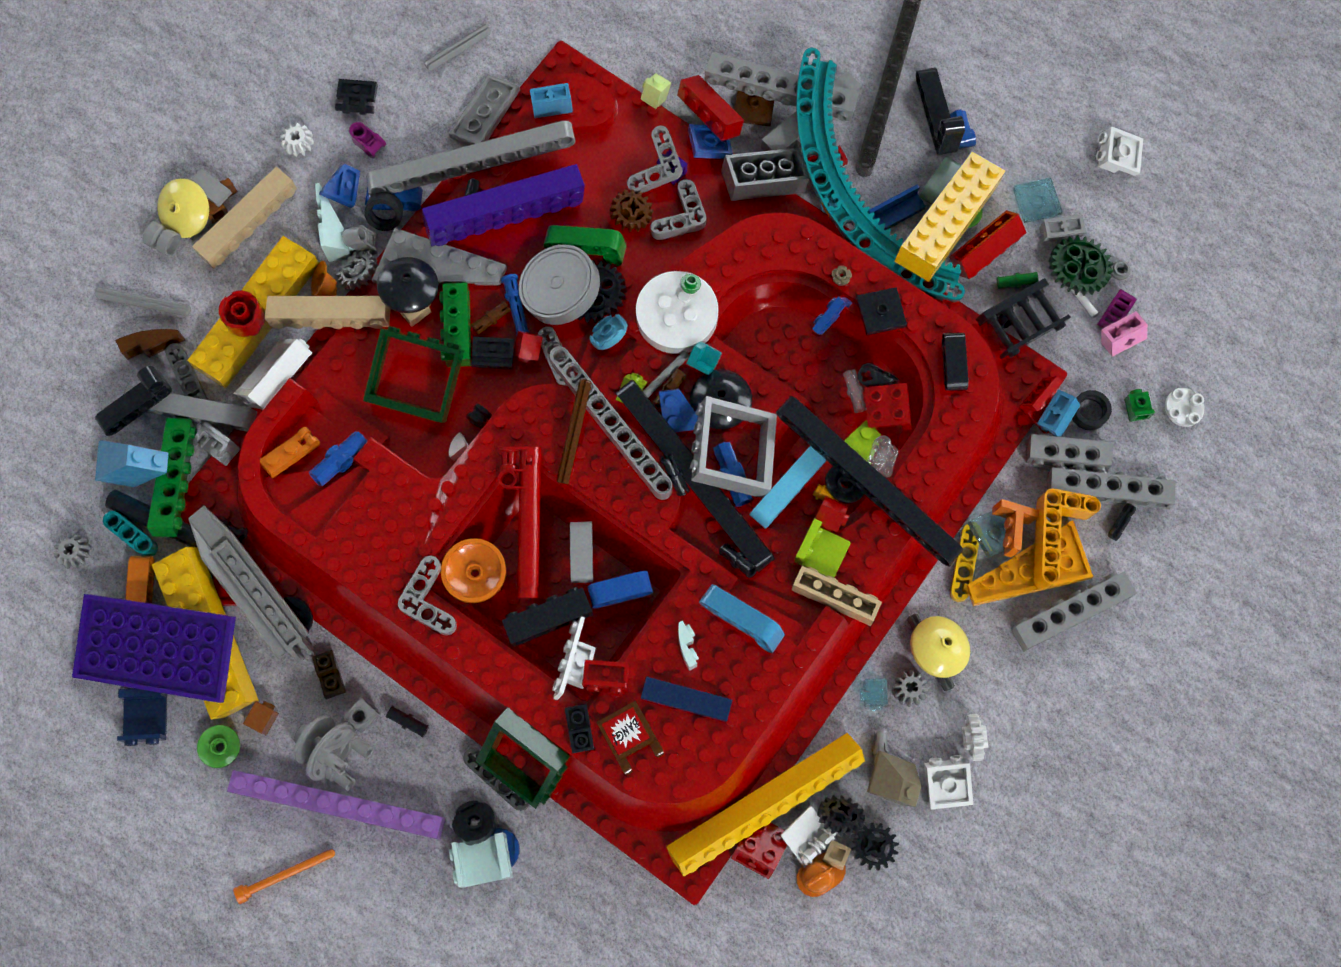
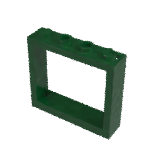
[363,326,465,423]
[476,707,570,809]

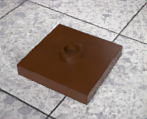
[735,91,774,127]

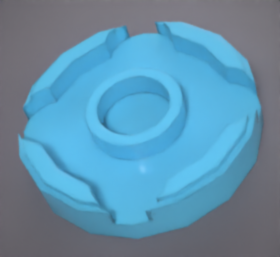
[590,314,628,350]

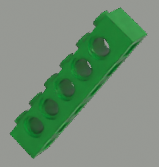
[147,418,197,537]

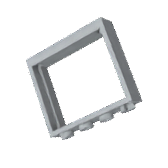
[690,396,777,498]

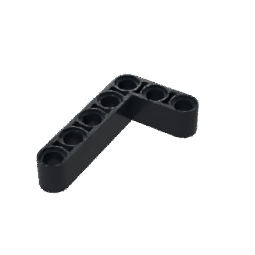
[916,67,965,155]

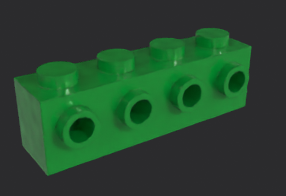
[439,283,472,367]

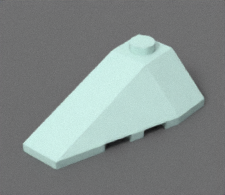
[315,183,354,262]

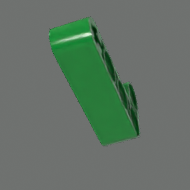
[543,225,626,266]

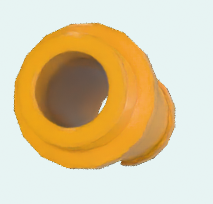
[813,484,839,502]

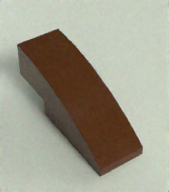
[115,329,185,360]

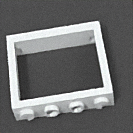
[233,339,312,409]

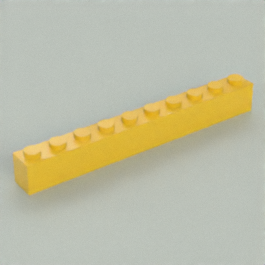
[666,733,865,876]

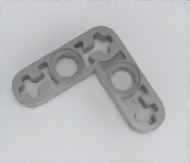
[627,126,683,194]
[651,180,706,240]
[398,556,457,635]

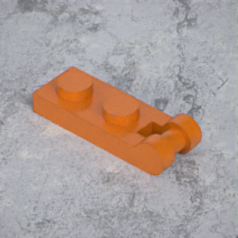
[260,427,320,478]

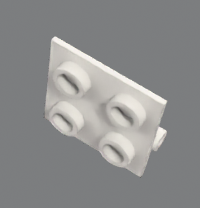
[780,806,836,867]

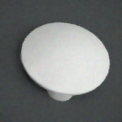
[1165,388,1204,427]

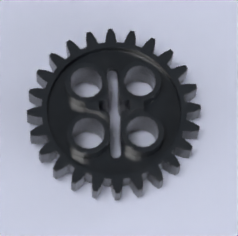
[578,260,627,323]

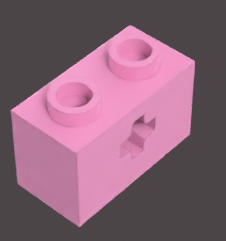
[1101,311,1148,357]

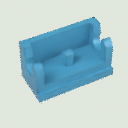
[530,83,573,118]
[1037,389,1080,437]

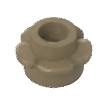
[831,266,852,286]

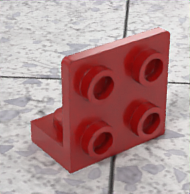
[1019,376,1062,434]
[865,383,912,430]
[731,823,787,879]

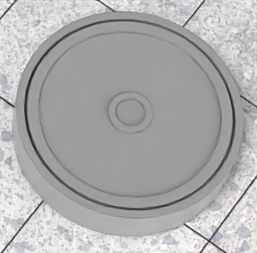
[519,245,600,325]

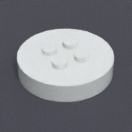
[636,271,718,354]

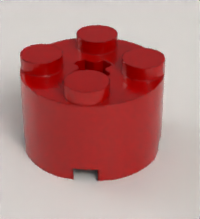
[219,290,265,337]

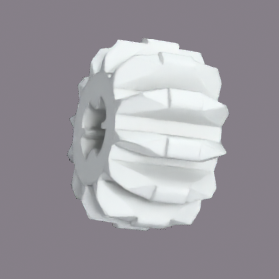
[280,123,314,157]

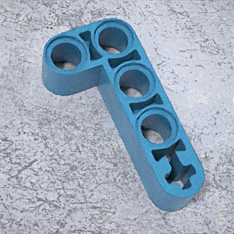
[699,584,785,653]

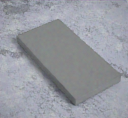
[449,74,520,145]

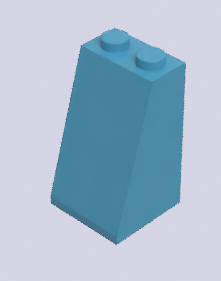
[95,440,168,488]

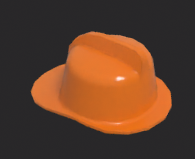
[311,261,337,296]
[797,852,846,897]

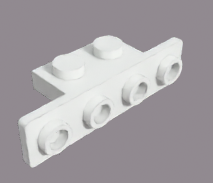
[552,616,596,700]

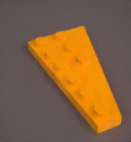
[967,520,1093,606]

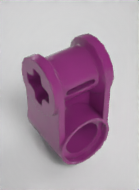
[349,122,387,159]

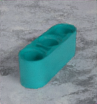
[102,511,158,556]

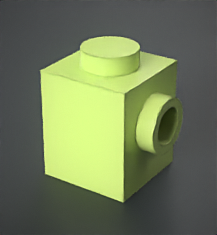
[641,73,671,109]

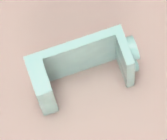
[449,832,513,888]

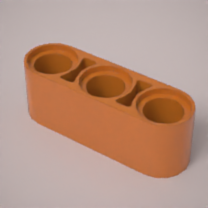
[125,556,155,604]

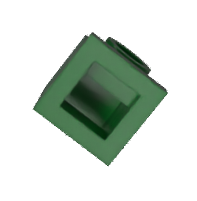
[1124,389,1155,422]

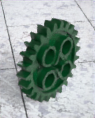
[1048,235,1113,296]

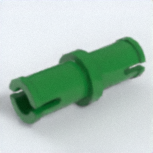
[997,272,1039,289]

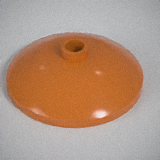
[441,539,506,603]

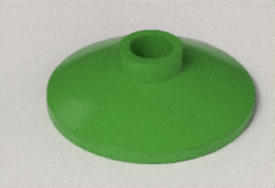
[197,725,240,768]

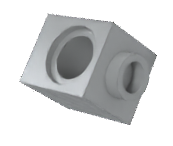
[343,698,380,733]

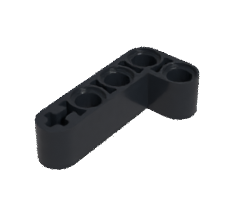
[95,366,172,436]

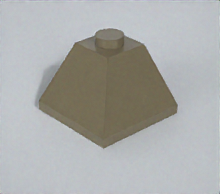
[867,751,921,807]

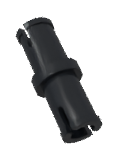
[660,453,690,496]
[719,543,757,578]
[386,705,429,738]

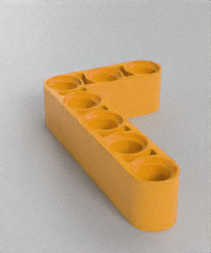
[1034,488,1101,590]

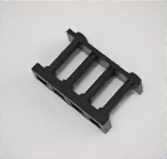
[976,278,1071,359]

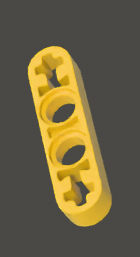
[950,523,981,602]

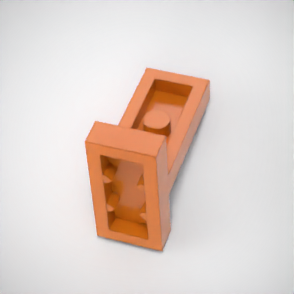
[992,499,1039,557]

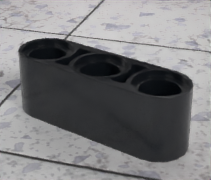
[942,333,968,391]

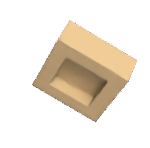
[822,840,851,870]

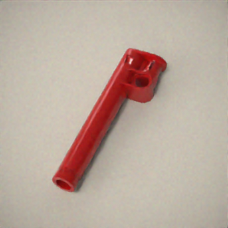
[497,446,541,598]

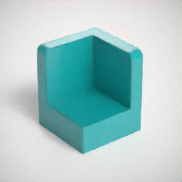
[686,342,722,375]

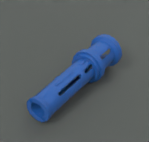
[500,274,529,335]

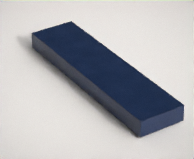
[641,677,732,722]

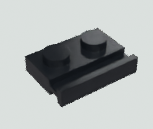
[471,337,514,369]

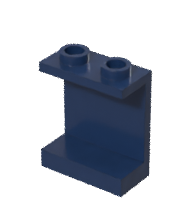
[117,688,167,746]

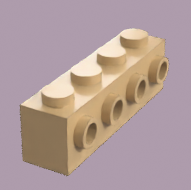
[792,566,882,626]

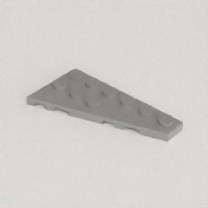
[372,228,507,285]

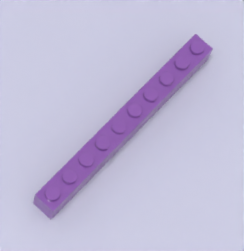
[227,770,446,840]

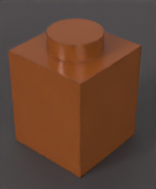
[243,701,279,736]

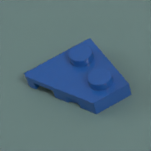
[319,164,361,208]
[812,297,852,334]
[659,389,698,432]

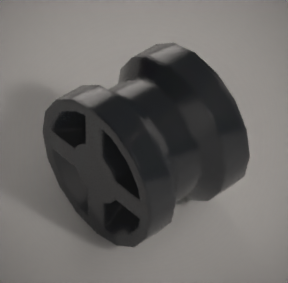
[466,403,492,429]

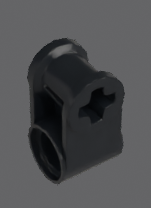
[857,363,899,387]

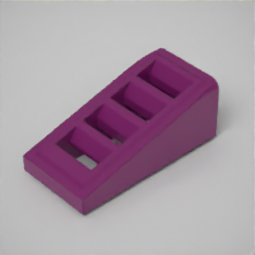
[1097,289,1137,328]

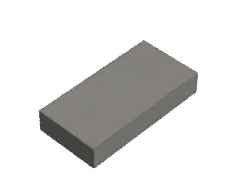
[191,168,232,207]

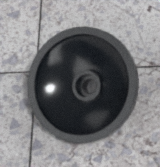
[377,257,439,313]
[690,369,752,430]

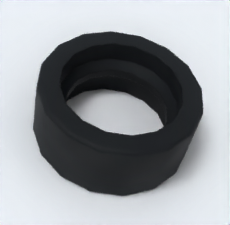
[365,192,403,231]
[1072,390,1112,430]

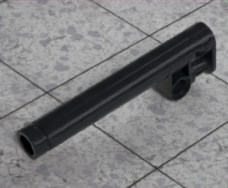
[105,489,248,547]

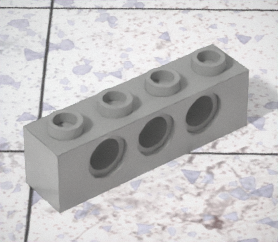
[1026,434,1113,472]

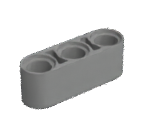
[570,522,593,583]

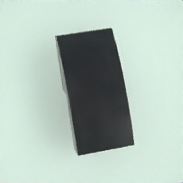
[565,703,594,754]

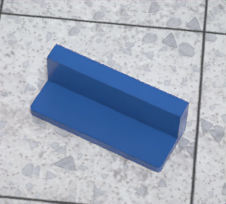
[869,184,926,230]

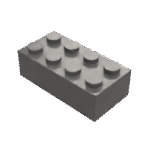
[721,147,810,201]

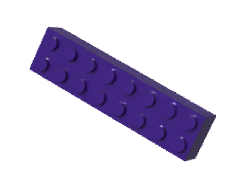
[422,164,585,247]

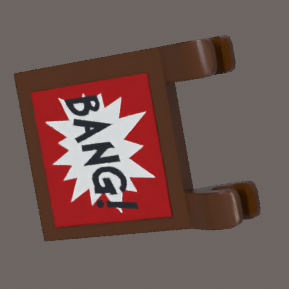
[597,701,664,775]

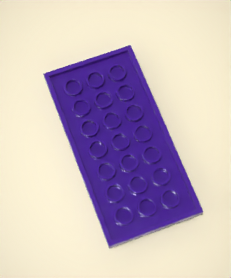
[72,594,236,703]

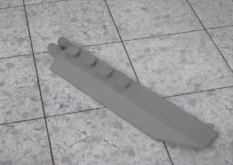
[188,506,314,663]

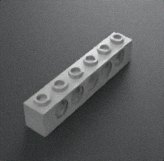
[1047,466,1176,509]
[1011,571,1137,652]

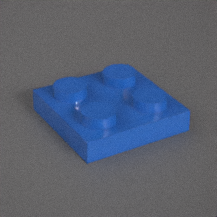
[688,124,733,159]

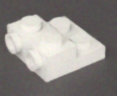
[1096,126,1143,176]
[924,755,973,810]

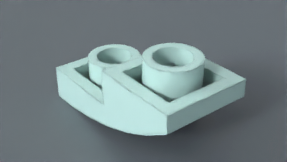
[678,621,699,671]

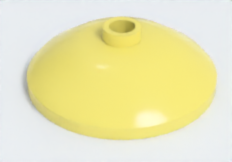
[157,179,209,238]
[910,616,970,678]

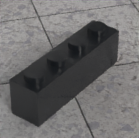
[502,587,593,647]

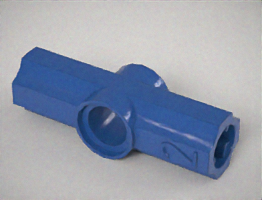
[309,431,367,486]
[713,442,753,507]

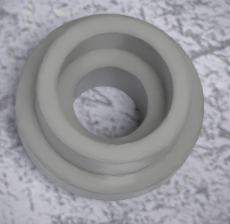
[1111,261,1131,280]

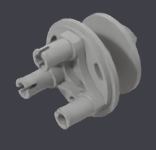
[293,716,374,791]

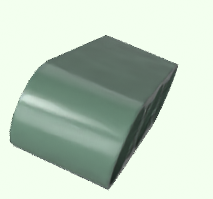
[919,156,962,205]

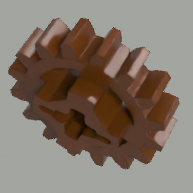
[610,189,653,232]

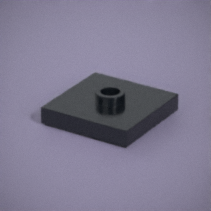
[856,287,907,335]

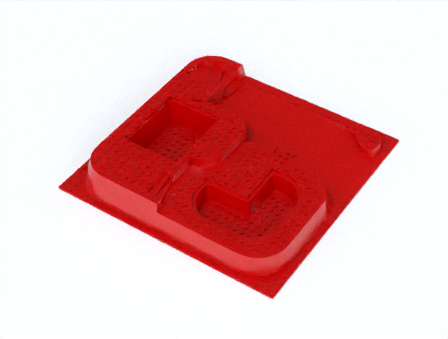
[170,41,1067,905]

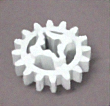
[962,714,988,761]

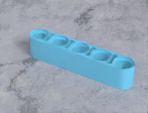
[749,446,827,529]

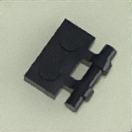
[335,79,378,115]

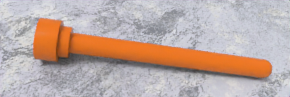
[233,849,335,904]

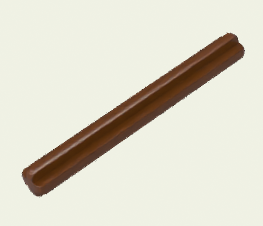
[556,379,592,484]

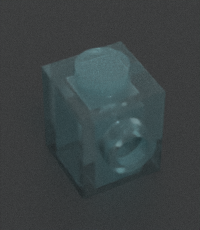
[860,678,888,711]

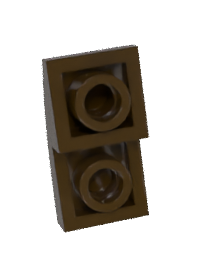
[312,650,346,700]

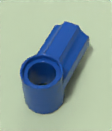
[950,109,976,149]

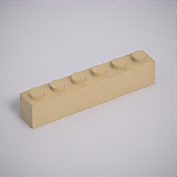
[192,167,297,269]
[265,296,391,329]

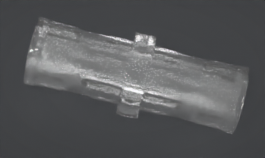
[843,370,866,413]

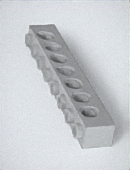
[705,52,860,122]

